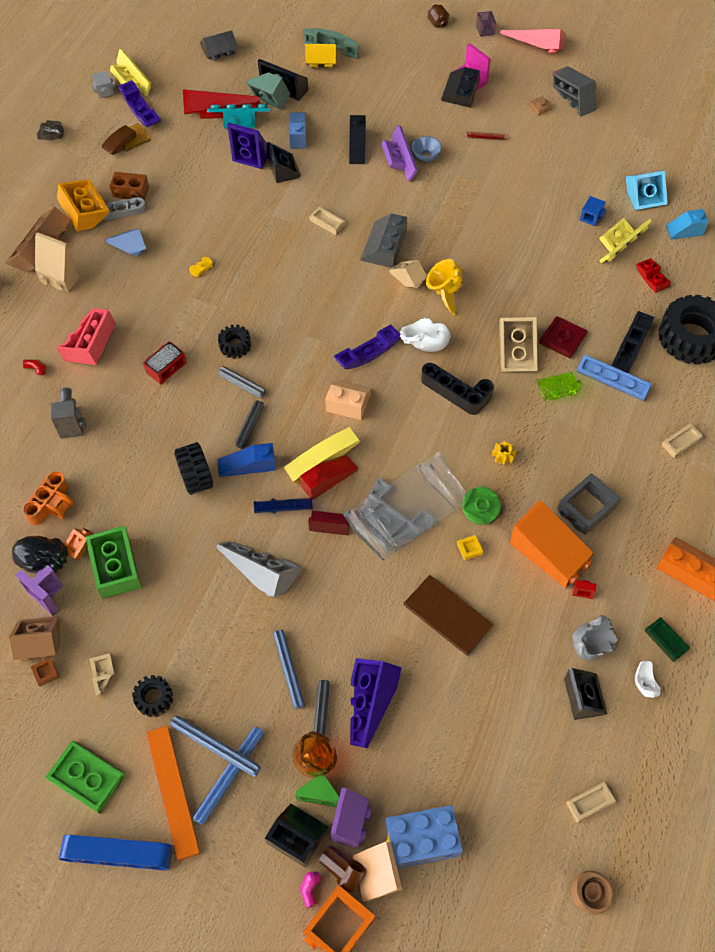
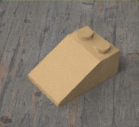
[35,232,79,292]
[499,317,538,372]

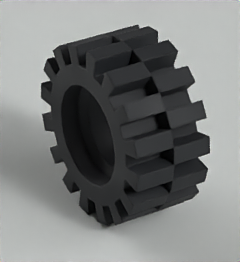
[218,325,251,359]
[132,675,173,717]

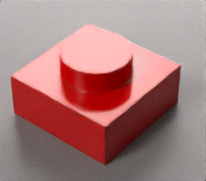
[572,580,597,599]

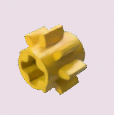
[492,441,516,466]

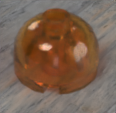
[292,731,337,778]

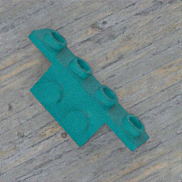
[207,104,271,128]

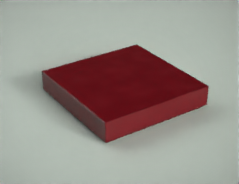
[539,316,588,359]

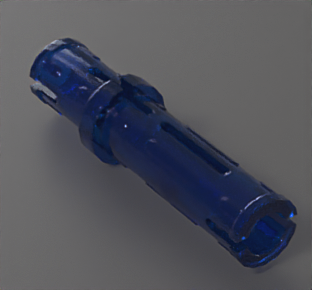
[254,497,313,514]

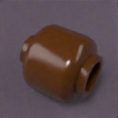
[428,4,449,28]

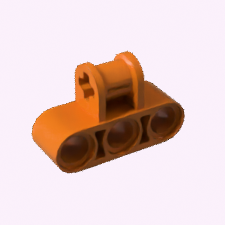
[23,471,74,525]

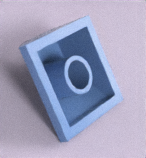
[104,229,146,256]

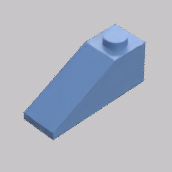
[289,112,306,149]

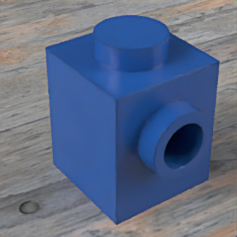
[580,196,606,226]

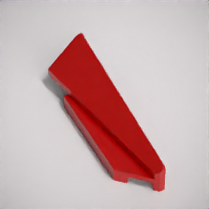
[183,89,260,119]

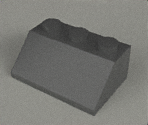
[361,213,407,268]

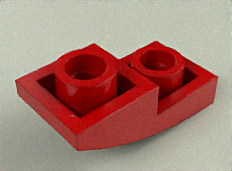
[636,258,671,293]

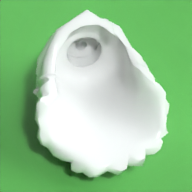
[400,318,451,352]

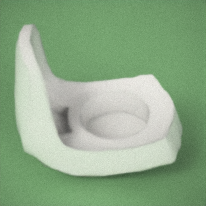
[635,660,661,698]

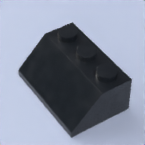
[258,59,309,101]

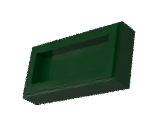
[645,617,690,662]

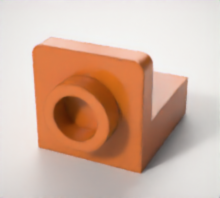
[64,528,93,560]

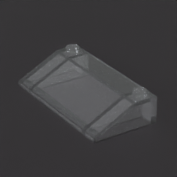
[343,452,466,560]

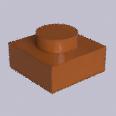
[31,657,60,687]

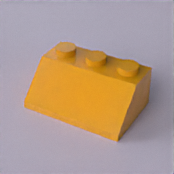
[57,179,110,231]

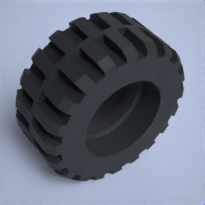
[659,295,715,364]

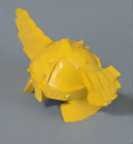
[426,259,463,315]

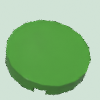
[462,486,501,525]

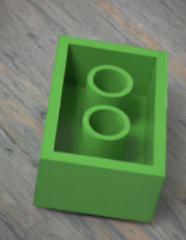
[86,526,142,599]

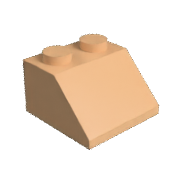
[325,380,372,420]

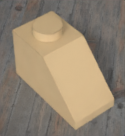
[389,260,427,288]

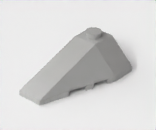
[216,541,303,597]

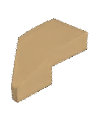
[89,653,115,696]

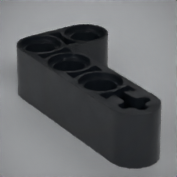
[421,363,494,415]

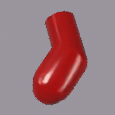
[23,360,47,375]

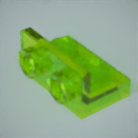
[537,372,582,401]

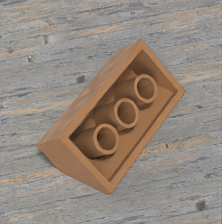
[5,206,70,272]

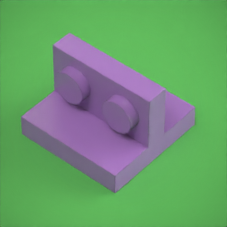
[15,565,63,616]

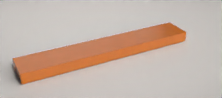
[146,726,200,861]

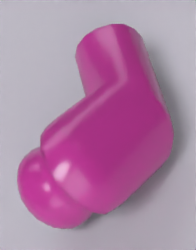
[300,871,321,908]

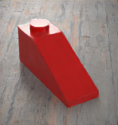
[300,455,358,500]

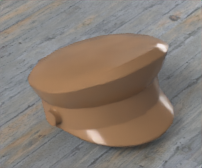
[570,871,613,915]

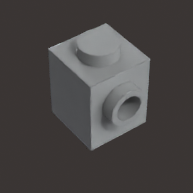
[92,71,115,98]

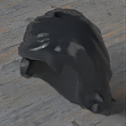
[12,536,68,574]

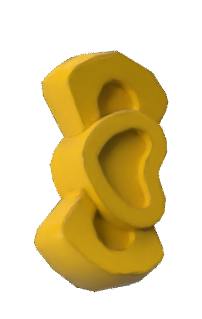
[189,257,213,277]

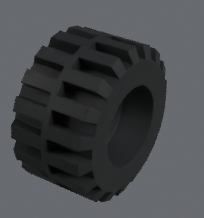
[174,442,213,495]

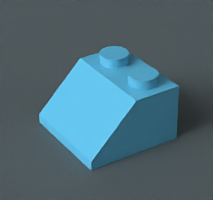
[626,171,668,210]

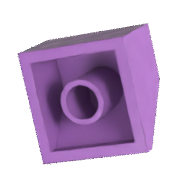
[331,787,372,849]

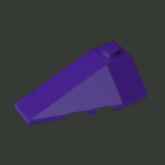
[350,658,402,748]

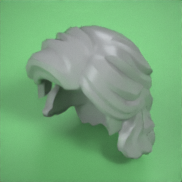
[572,615,618,660]

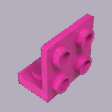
[457,43,491,90]

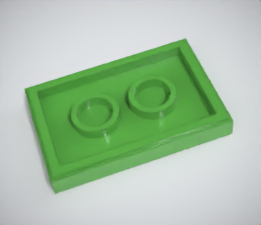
[45,740,126,813]

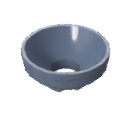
[412,136,441,162]

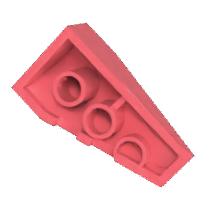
[501,29,566,53]

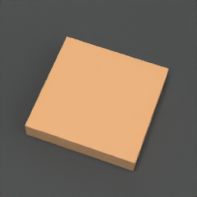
[353,842,402,902]

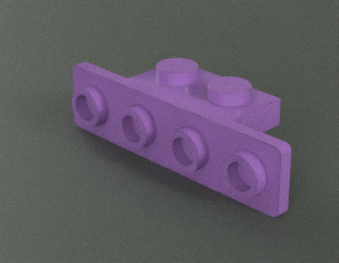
[382,125,418,181]

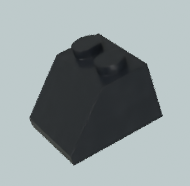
[200,30,238,60]
[441,67,480,108]

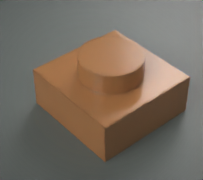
[529,96,552,115]

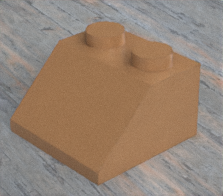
[9,616,60,661]

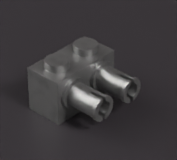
[51,388,86,439]

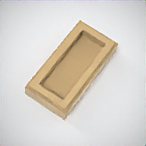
[309,206,346,235]
[661,423,703,458]
[566,781,616,823]

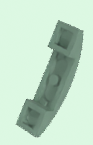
[303,28,359,59]

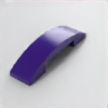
[118,80,161,127]
[334,324,401,369]

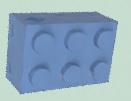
[385,805,463,869]

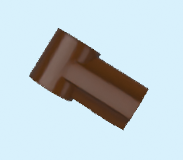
[319,845,366,892]

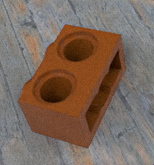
[110,172,149,201]

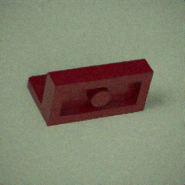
[308,510,351,536]

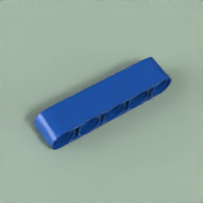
[59,835,173,870]

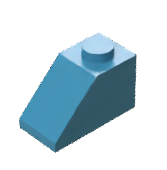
[666,209,709,239]

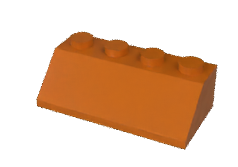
[656,537,715,601]

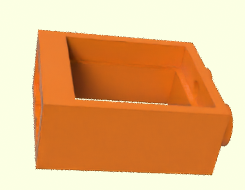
[303,885,375,952]

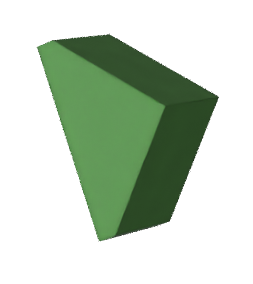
[295,772,339,808]

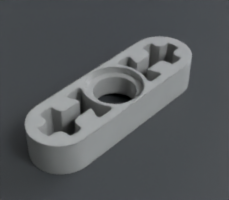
[103,197,146,220]

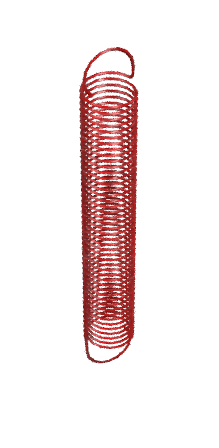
[462,131,509,140]

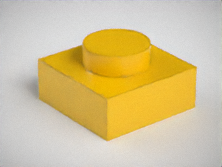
[457,535,483,561]

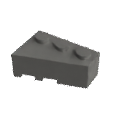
[553,66,596,117]

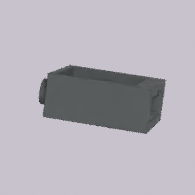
[557,473,621,535]

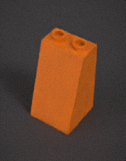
[510,500,593,588]

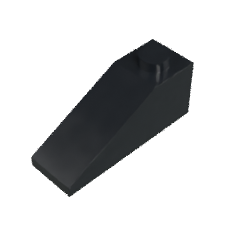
[349,115,366,164]

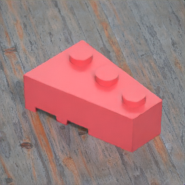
[57,308,116,365]

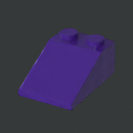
[227,122,268,169]

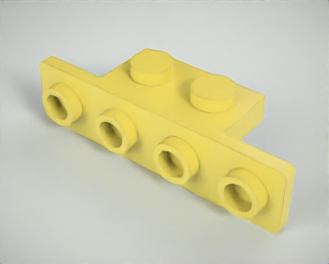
[110,49,151,96]
[599,218,652,263]

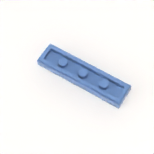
[576,354,652,401]

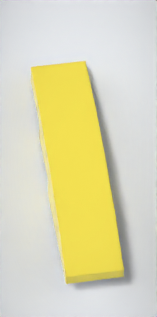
[284,427,361,483]

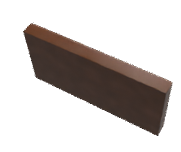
[404,575,493,656]

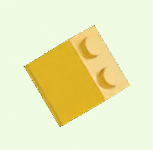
[305,44,337,68]

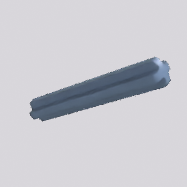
[274,630,305,709]

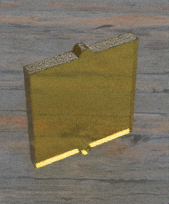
[124,123,151,152]

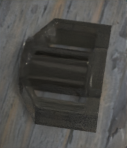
[37,120,64,141]

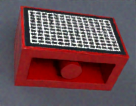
[143,341,187,385]

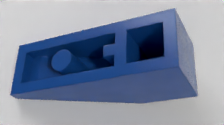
[218,443,276,477]

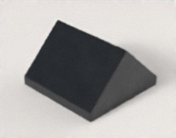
[267,142,300,183]
[564,668,607,720]

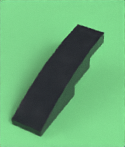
[612,311,654,373]

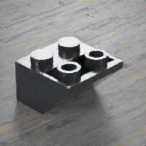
[265,804,329,868]

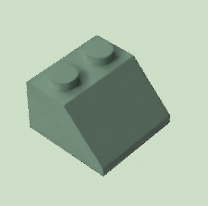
[247,72,290,110]

